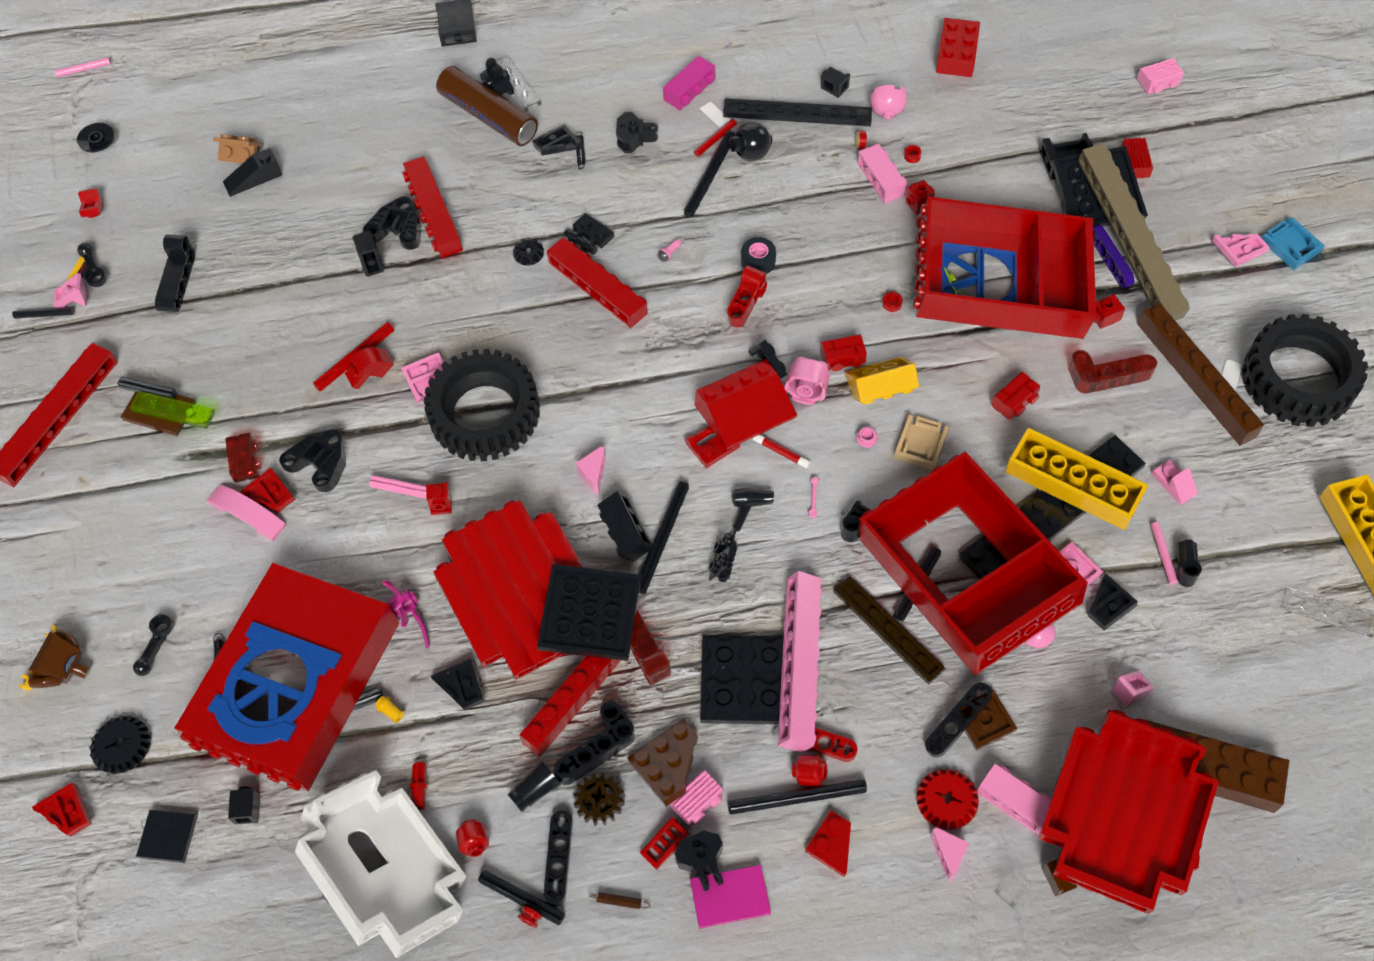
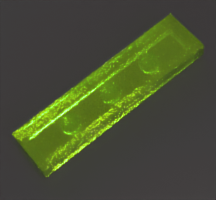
[130,391,215,429]

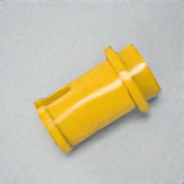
[375,696,405,724]

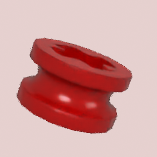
[904,145,921,163]
[517,906,542,928]

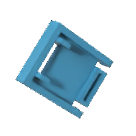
[1261,217,1325,270]

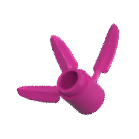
[382,580,430,649]

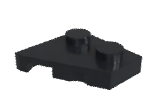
[532,125,583,156]

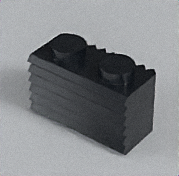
[352,231,384,277]

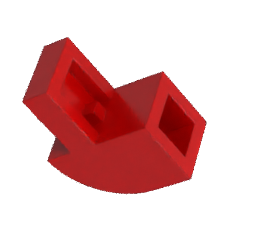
[345,347,394,389]

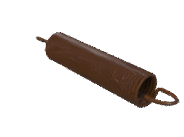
[588,892,650,909]

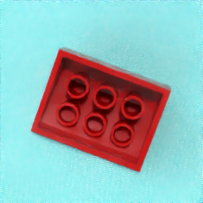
[694,359,797,450]

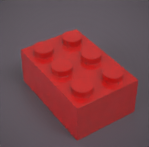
[936,18,980,77]

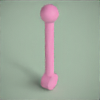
[808,477,819,518]

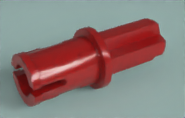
[409,762,428,810]

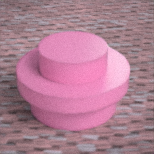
[856,427,878,448]

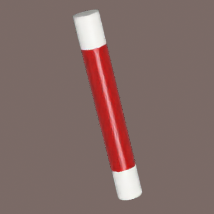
[753,435,811,469]

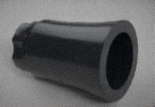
[507,760,561,812]

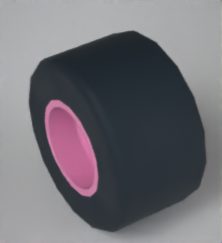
[741,237,776,274]

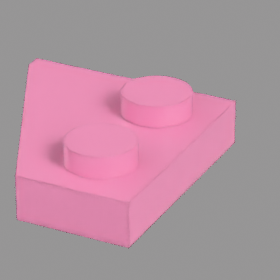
[1212,234,1270,267]

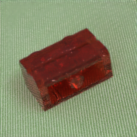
[225,433,262,483]

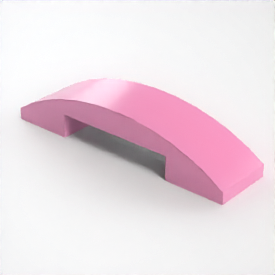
[206,485,286,541]

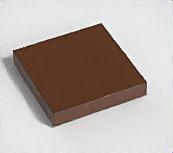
[960,689,1017,751]

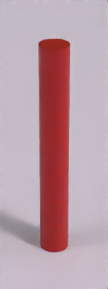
[694,119,737,157]

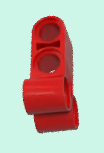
[727,265,767,328]

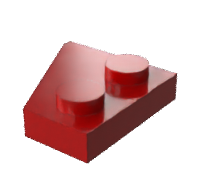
[805,811,851,878]

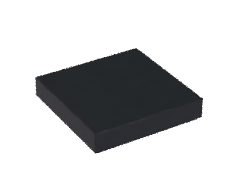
[136,810,197,863]

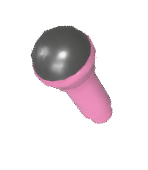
[658,239,681,262]

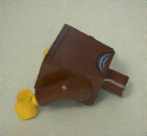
[18,625,91,691]

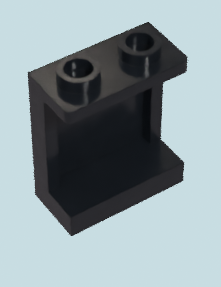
[1039,133,1093,180]

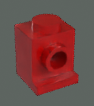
[426,482,452,515]

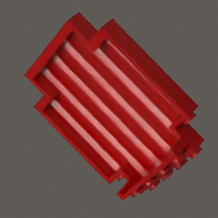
[433,500,583,681]
[1038,709,1219,914]

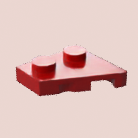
[239,468,296,513]
[32,782,92,837]

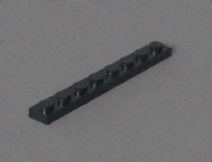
[723,98,872,127]

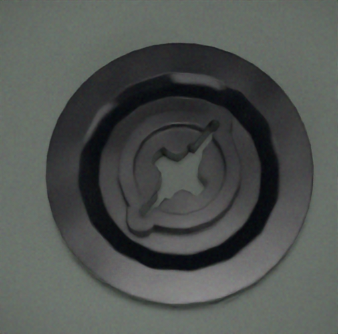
[89,715,151,774]

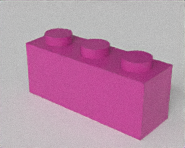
[663,56,716,110]

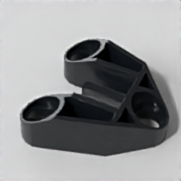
[363,196,421,250]
[279,429,346,492]

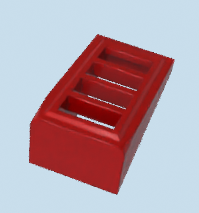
[640,817,692,870]

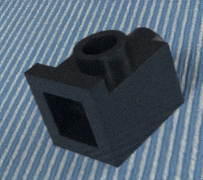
[820,67,850,98]

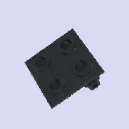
[708,527,738,582]

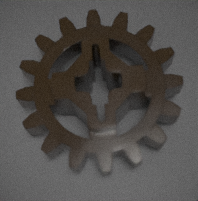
[573,773,625,826]

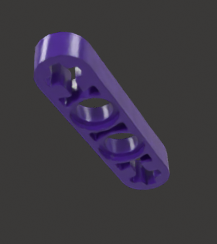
[1093,224,1135,288]

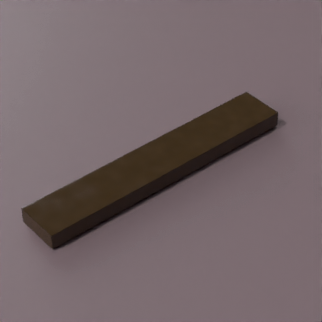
[834,576,945,685]

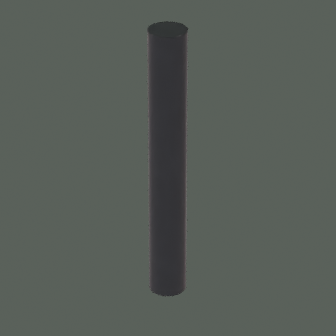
[12,307,74,319]

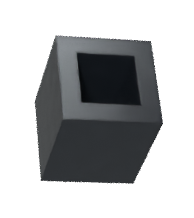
[228,786,260,825]

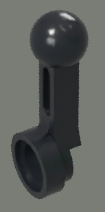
[77,243,106,287]
[133,614,173,676]

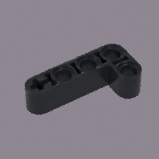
[155,234,195,312]
[554,701,635,785]

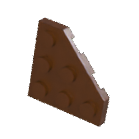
[627,718,698,807]

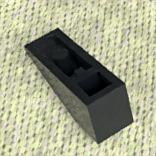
[223,148,282,197]

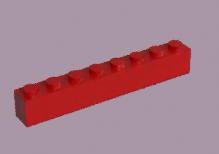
[0,343,118,487]

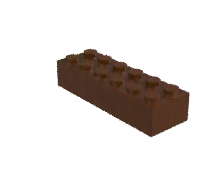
[1146,720,1290,813]

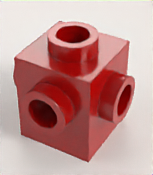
[906,180,935,215]

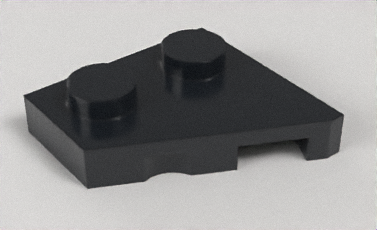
[748,340,788,379]
[1088,574,1138,631]
[431,659,486,710]

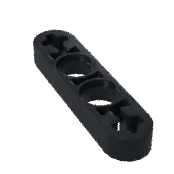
[925,682,992,758]
[543,810,573,907]

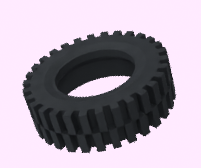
[424,349,540,461]

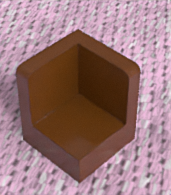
[1042,859,1077,897]

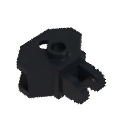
[480,57,514,95]
[616,112,658,153]
[674,831,723,892]

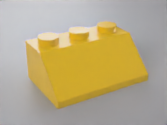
[844,356,919,404]

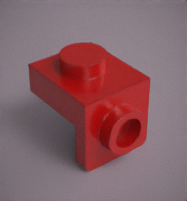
[78,188,103,218]

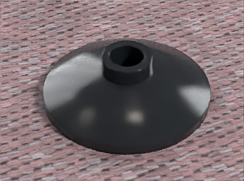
[77,123,115,153]

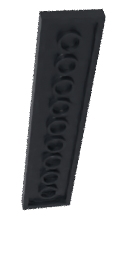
[959,435,1146,580]

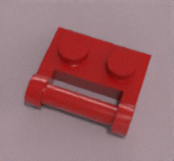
[684,426,740,468]

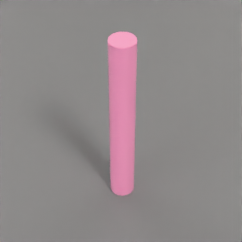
[55,57,111,77]
[1151,522,1178,584]

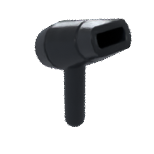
[732,488,774,532]

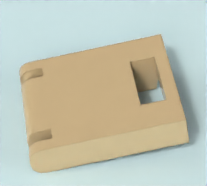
[894,414,950,471]

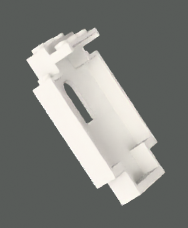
[295,770,466,958]

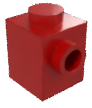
[1094,294,1125,329]

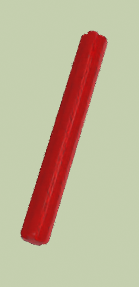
[313,322,394,391]

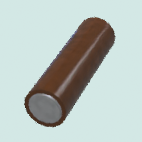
[436,65,538,146]

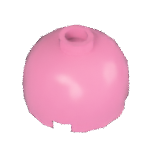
[870,85,907,119]

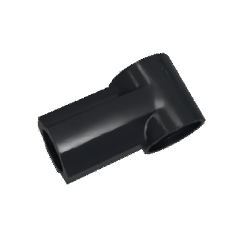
[1176,539,1202,587]

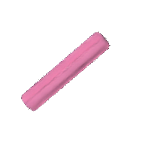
[369,475,426,499]

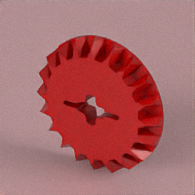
[917,768,979,830]

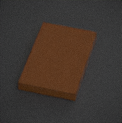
[121,392,196,436]

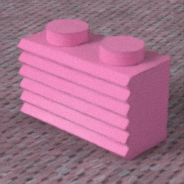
[1137,58,1184,95]
[670,770,723,827]

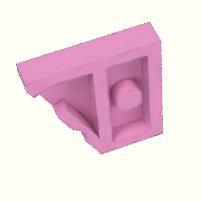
[401,352,444,404]

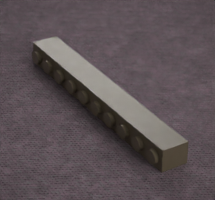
[1078,143,1190,320]

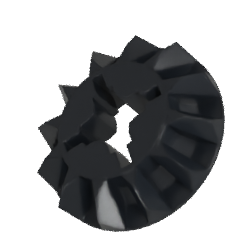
[513,238,544,266]

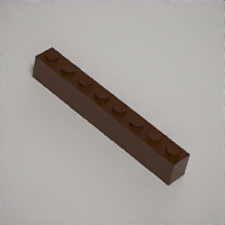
[1138,303,1264,446]

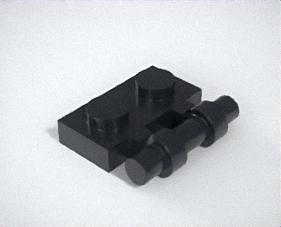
[564,213,614,255]

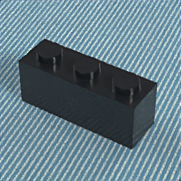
[597,491,653,562]

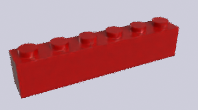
[402,156,463,258]
[547,237,648,328]
[519,656,621,757]

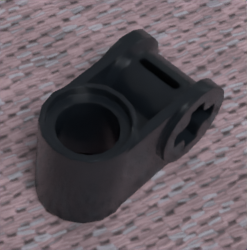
[841,500,872,542]

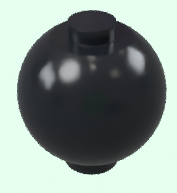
[729,123,773,161]

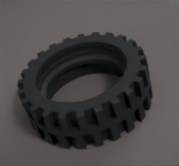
[1242,314,1368,427]

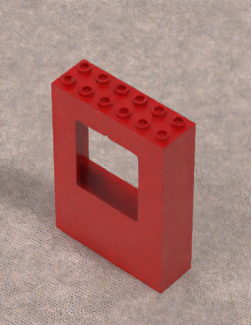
[859,451,1088,676]

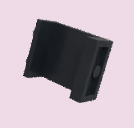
[435,0,477,47]

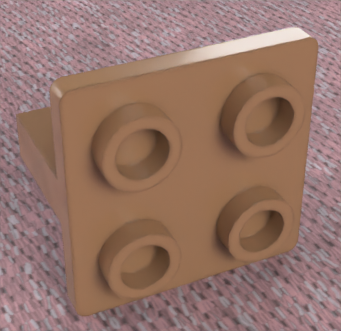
[213,134,263,163]

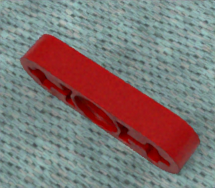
[808,728,858,762]

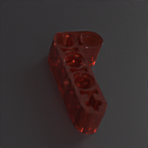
[1068,350,1157,394]
[630,610,671,686]

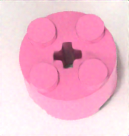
[785,357,830,405]

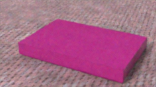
[690,865,771,929]

